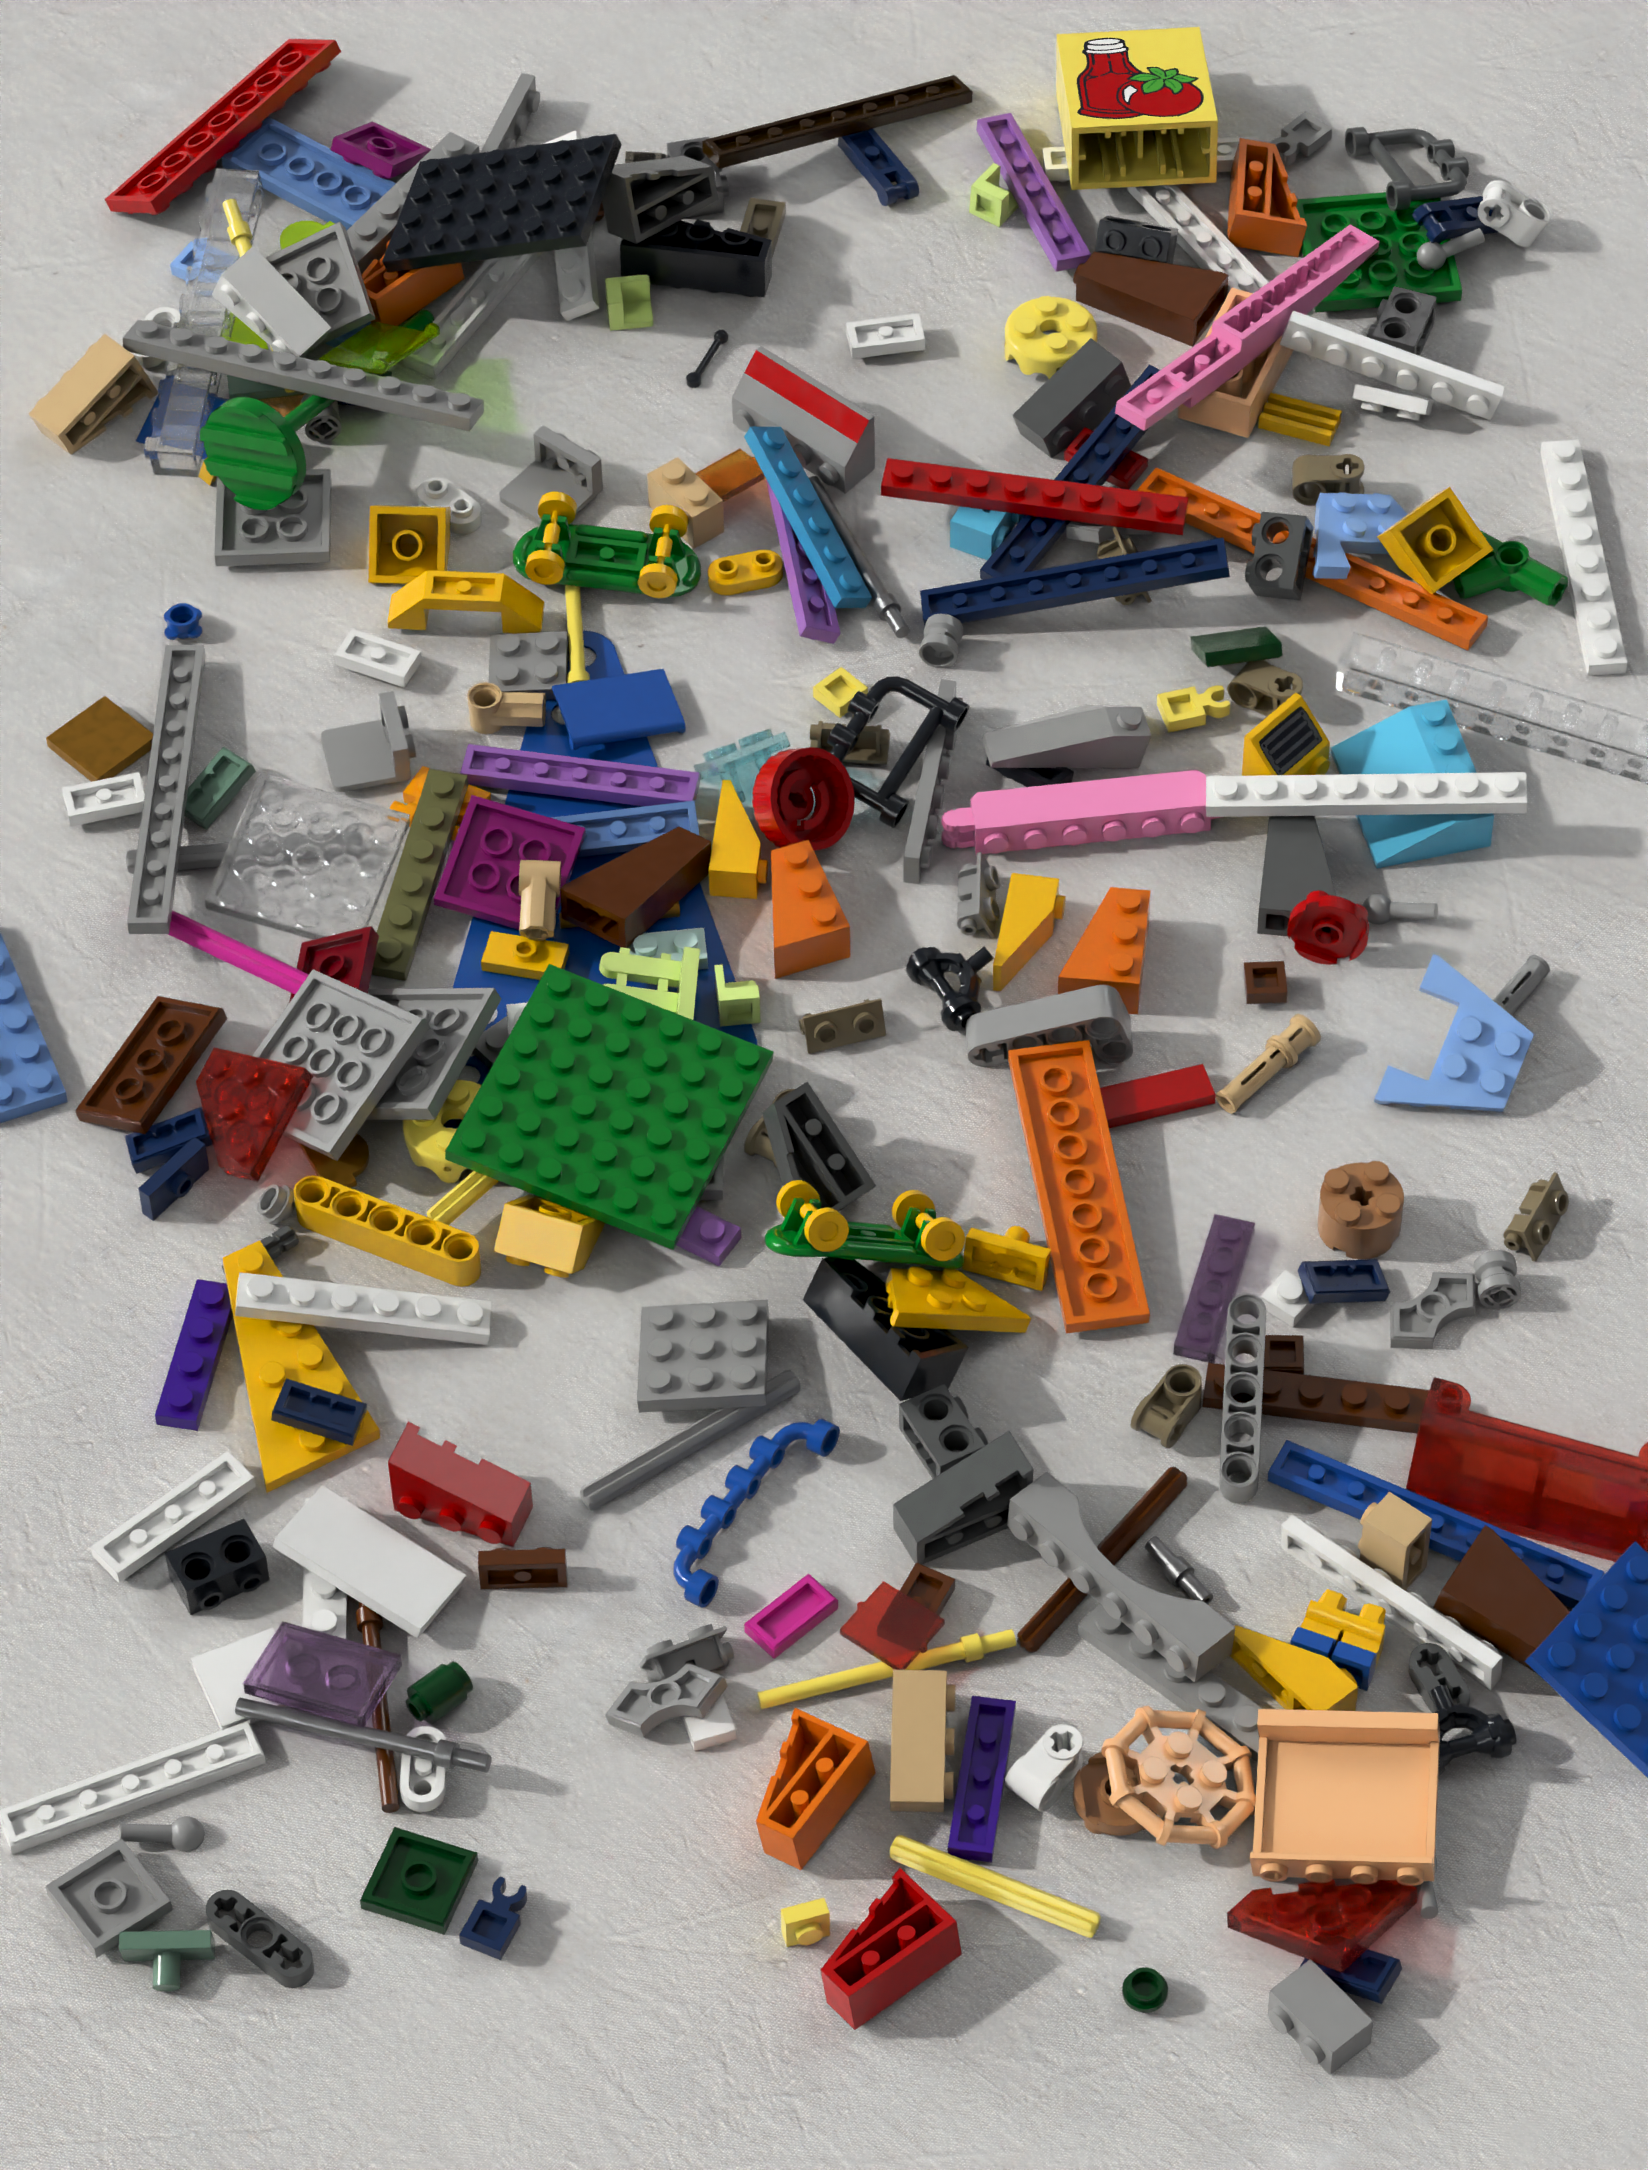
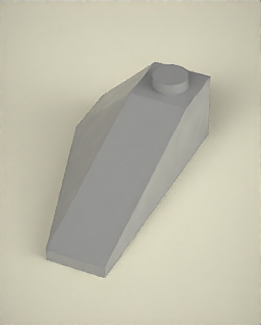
[982,705,1151,768]

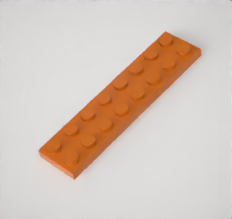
[1008,1040,1150,1334]

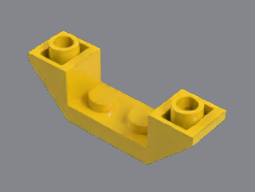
[387,570,545,634]

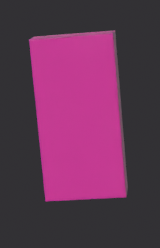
[744,1573,838,1659]

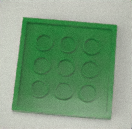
[1296,192,1462,313]

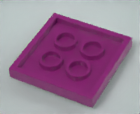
[434,795,586,930]

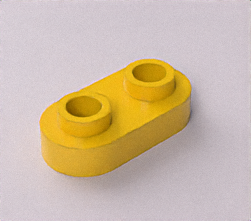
[708,550,783,595]

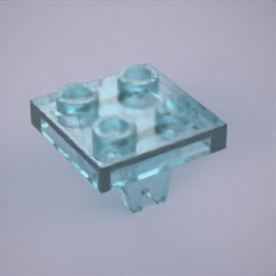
[693,729,790,803]

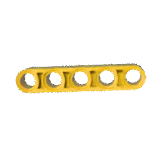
[293,1175,481,1287]

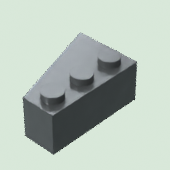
[602,156,718,244]
[762,1082,876,1212]

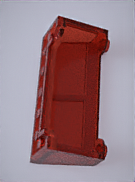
[1406,1377,1648,1562]

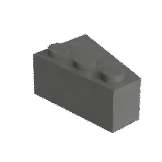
[1012,338,1131,458]
[893,1431,1034,1565]

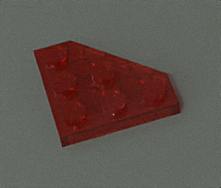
[196,1047,313,1182]
[1227,1879,1417,1973]

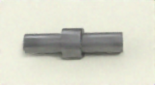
[1145,1536,1213,1604]

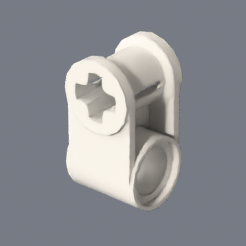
[1478,180,1551,247]
[1004,1724,1083,1812]

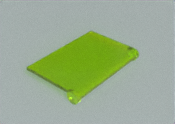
[318,321,440,374]

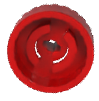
[752,747,855,851]

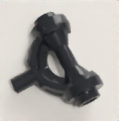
[906,946,994,1031]
[1430,1685,1517,1777]

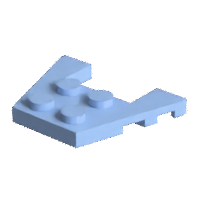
[1313,492,1453,582]
[1374,954,1534,1112]

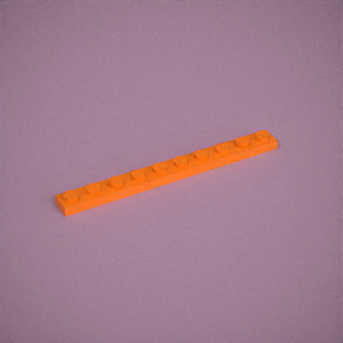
[1137,467,1488,651]

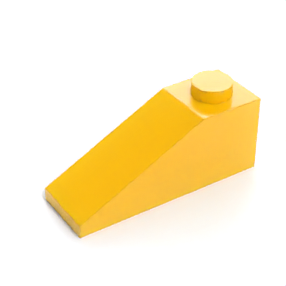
[708,780,768,899]
[993,873,1066,991]
[1230,1625,1358,1711]

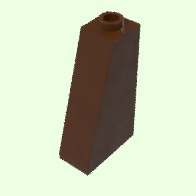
[1073,251,1229,347]
[560,826,711,948]
[1433,1525,1570,1673]

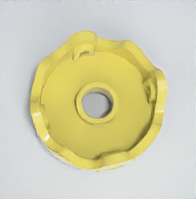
[1004,296,1097,379]
[403,1079,481,1183]

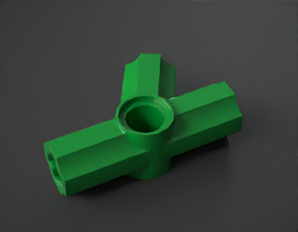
[1453,530,1568,607]

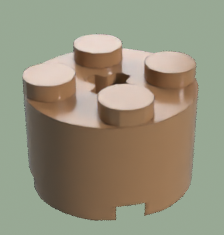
[1317,1161,1404,1259]

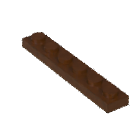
[1202,1363,1463,1439]

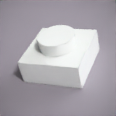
[1260,1270,1315,1327]

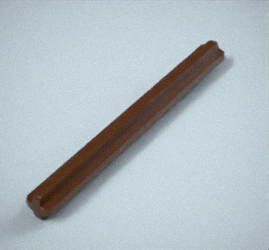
[1017,1467,1188,1653]

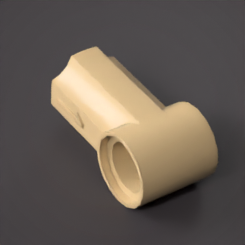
[467,682,546,734]
[519,860,561,941]

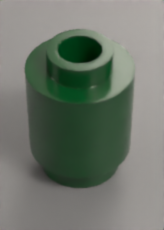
[406,1661,473,1724]

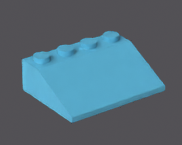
[1331,699,1494,869]

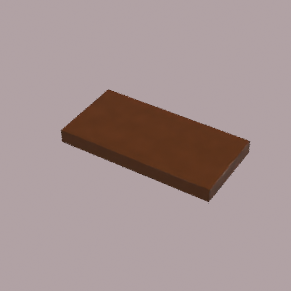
[75,996,227,1134]

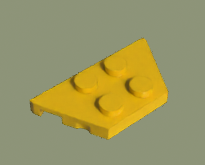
[885,1266,1031,1333]

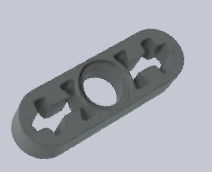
[206,1890,314,1988]

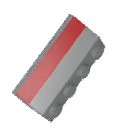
[732,346,875,494]

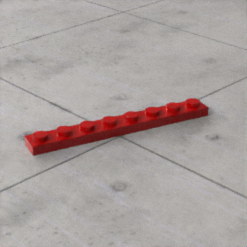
[881,458,1189,536]

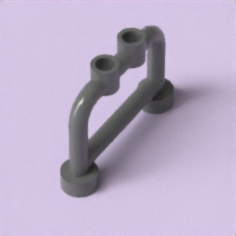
[1345,127,1469,211]

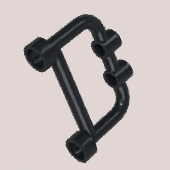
[827,676,970,828]

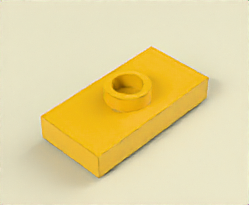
[481,931,570,980]

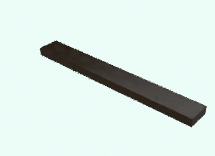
[702,75,973,169]

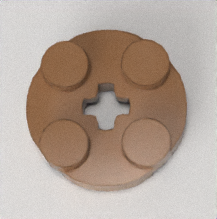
[1073,1752,1157,1836]

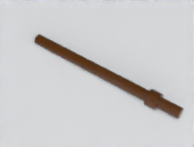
[356,1602,400,1813]

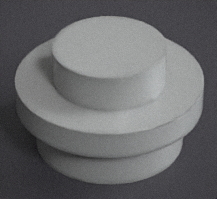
[257,1184,295,1225]

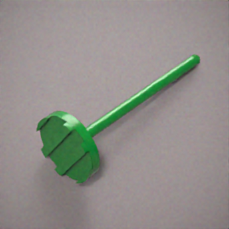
[200,310,434,510]

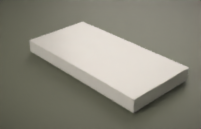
[273,1485,466,1639]

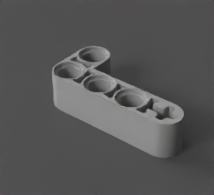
[966,985,1133,1067]

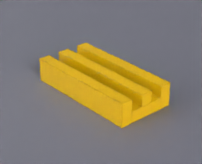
[1258,392,1342,447]

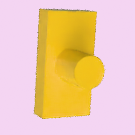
[962,1226,1051,1291]

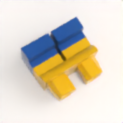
[1290,1589,1386,1691]

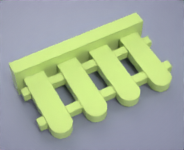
[599,946,700,1020]

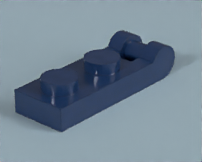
[838,129,919,206]
[1412,196,1498,244]

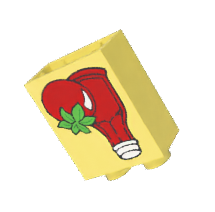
[1056,27,1218,190]

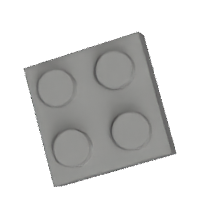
[489,631,568,700]
[46,1839,173,1958]

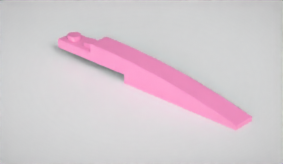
[1115,225,1379,431]

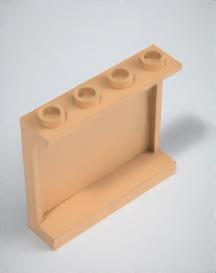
[1250,1709,1440,1886]

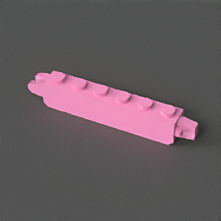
[942,770,1222,855]

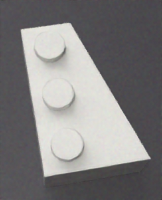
[212,246,331,358]

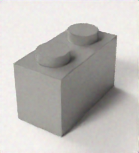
[1268,1959,1373,2075]

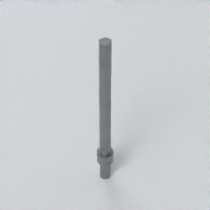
[809,476,910,638]
[235,1697,492,1773]

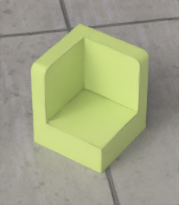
[969,163,1019,227]
[605,275,653,331]
[714,964,761,1027]

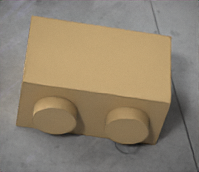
[647,457,724,549]
[1358,1492,1432,1591]

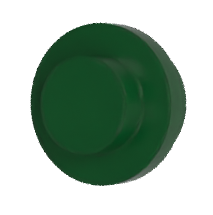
[1122,1967,1168,2013]

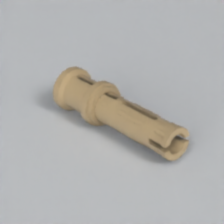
[1216,1014,1321,1114]

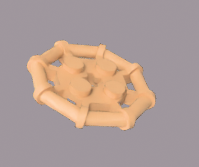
[1101,1706,1256,1849]

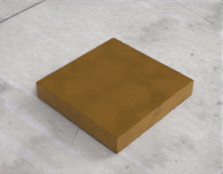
[46,696,153,782]

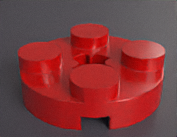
[1287,890,1369,965]

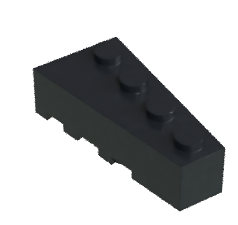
[620,219,772,297]
[803,1257,969,1401]

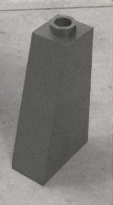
[1257,816,1336,936]

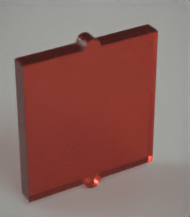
[840,1581,945,1670]

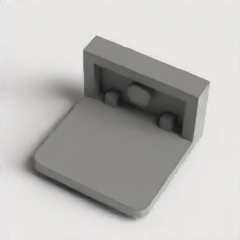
[499,425,603,525]
[321,691,416,792]

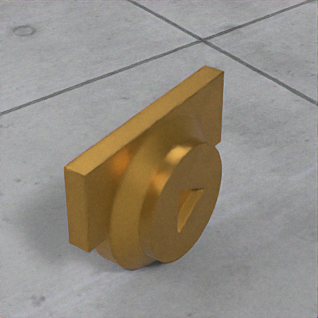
[297,1133,369,1188]

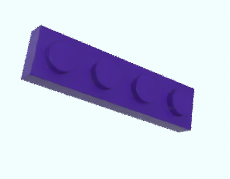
[155,1279,233,1431]
[947,1696,1016,1863]

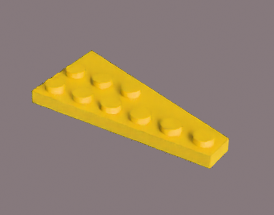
[223,1240,380,1493]

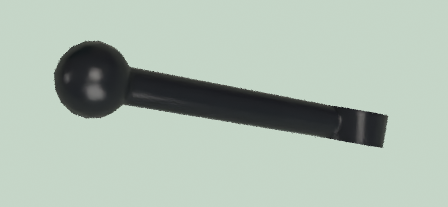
[686,330,728,388]

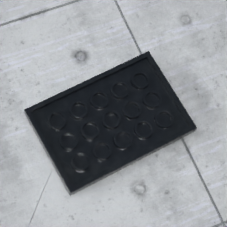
[382,134,622,272]

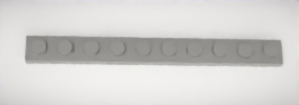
[123,320,484,432]
[127,645,206,934]

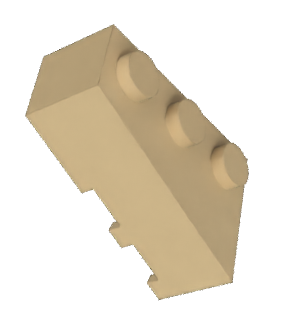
[890,1670,956,1812]

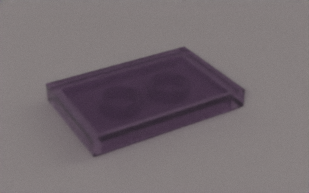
[243,1621,402,1728]

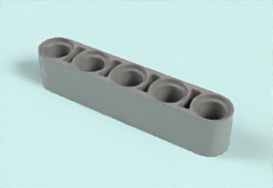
[1219,1293,1266,1504]

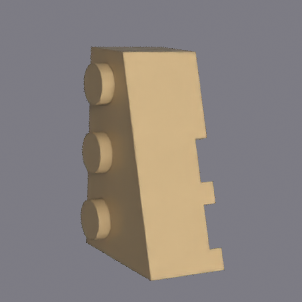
[29,333,159,455]

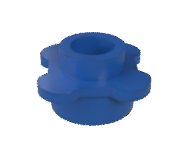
[164,603,203,640]

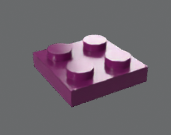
[331,121,431,179]

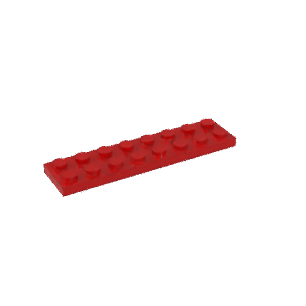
[104,39,341,215]

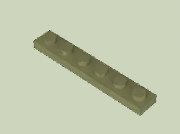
[371,769,469,981]

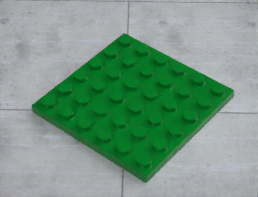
[445,964,774,1250]

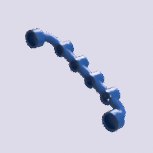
[673,1419,840,1608]

